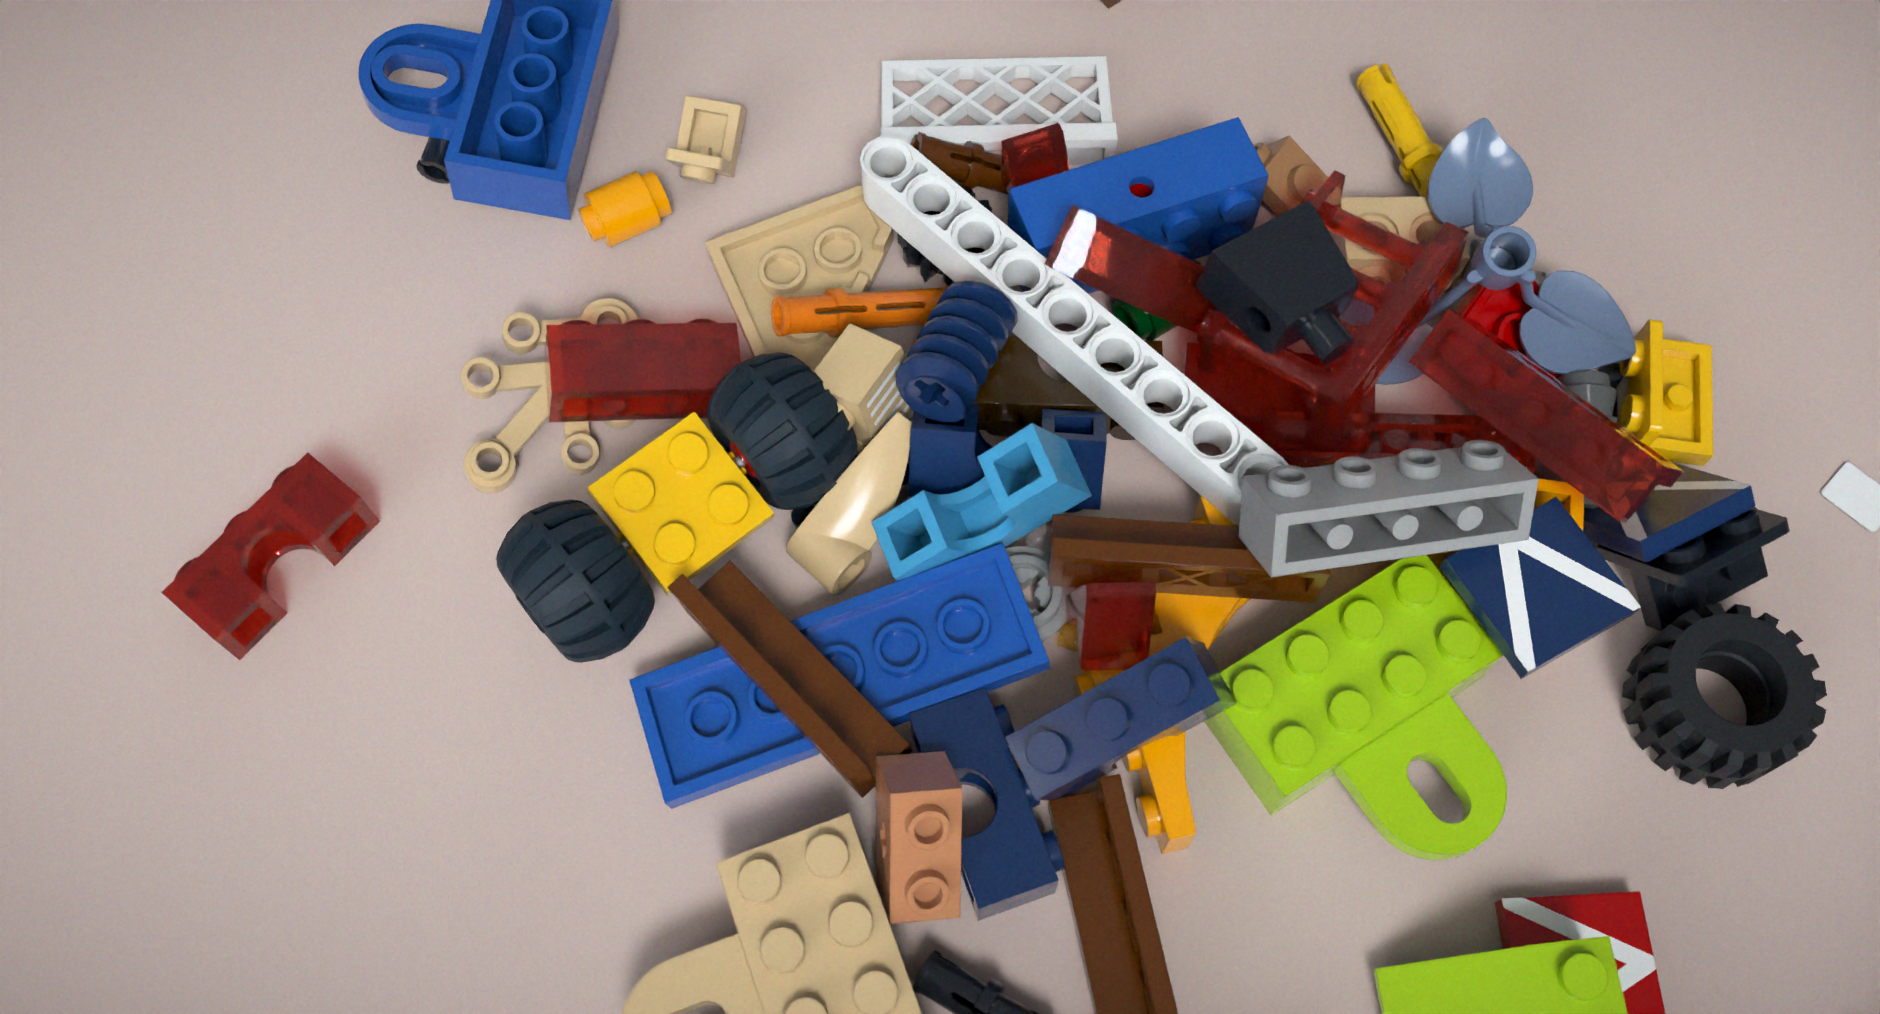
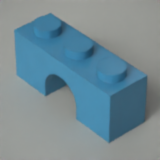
[872,423,1092,580]

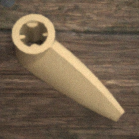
[786,412,912,596]

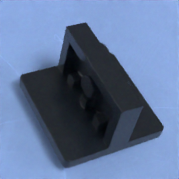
[1596,507,1790,631]

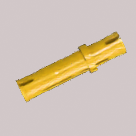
[1356,63,1444,196]

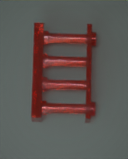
[1197,170,1469,441]

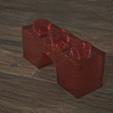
[161,453,380,660]

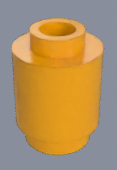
[578,170,672,248]

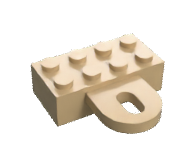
[622,813,922,1014]

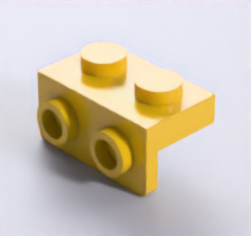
[1619,319,1714,466]

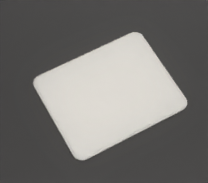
[1821,462,1880,532]

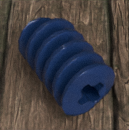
[896,281,1018,422]

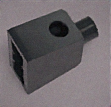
[1195,200,1358,365]

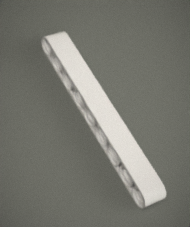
[860,135,1289,526]

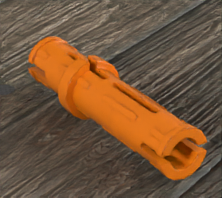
[771,286,949,338]

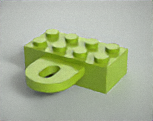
[1204,555,1507,860]

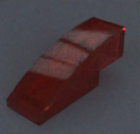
[1044,205,1230,342]

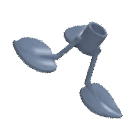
[1334,118,1636,385]

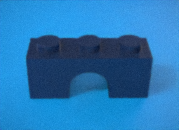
[908,404,1107,513]
[1005,637,1237,800]
[909,687,1065,921]

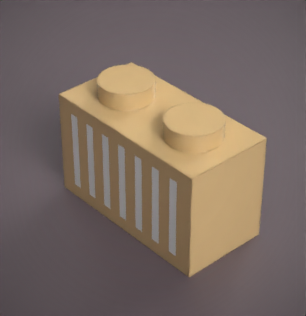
[813,323,914,456]

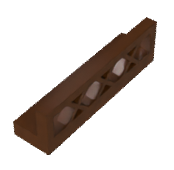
[1048,514,1331,603]
[667,560,913,798]
[1048,774,1178,1014]

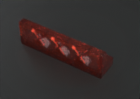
[1409,309,1684,523]
[1262,411,1536,474]

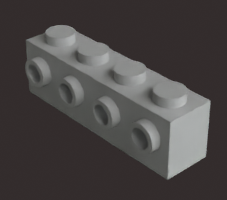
[1238,440,1539,577]

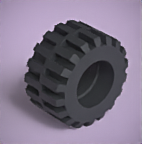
[1622,603,1827,789]

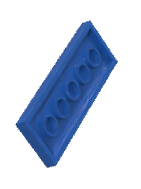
[629,543,1051,809]

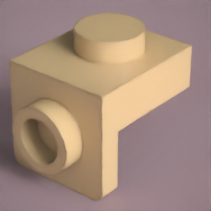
[665,95,747,184]

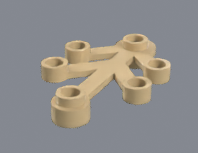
[461,298,640,494]

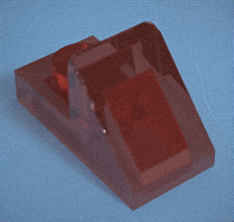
[1066,581,1156,671]

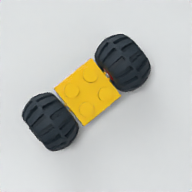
[496,352,858,663]

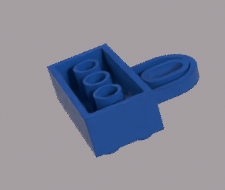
[358,0,618,220]

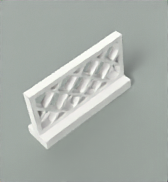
[881,56,1118,183]

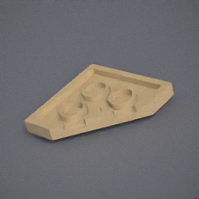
[705,184,894,371]

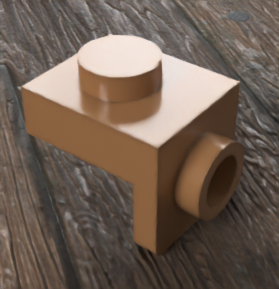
[1254,136,1335,216]

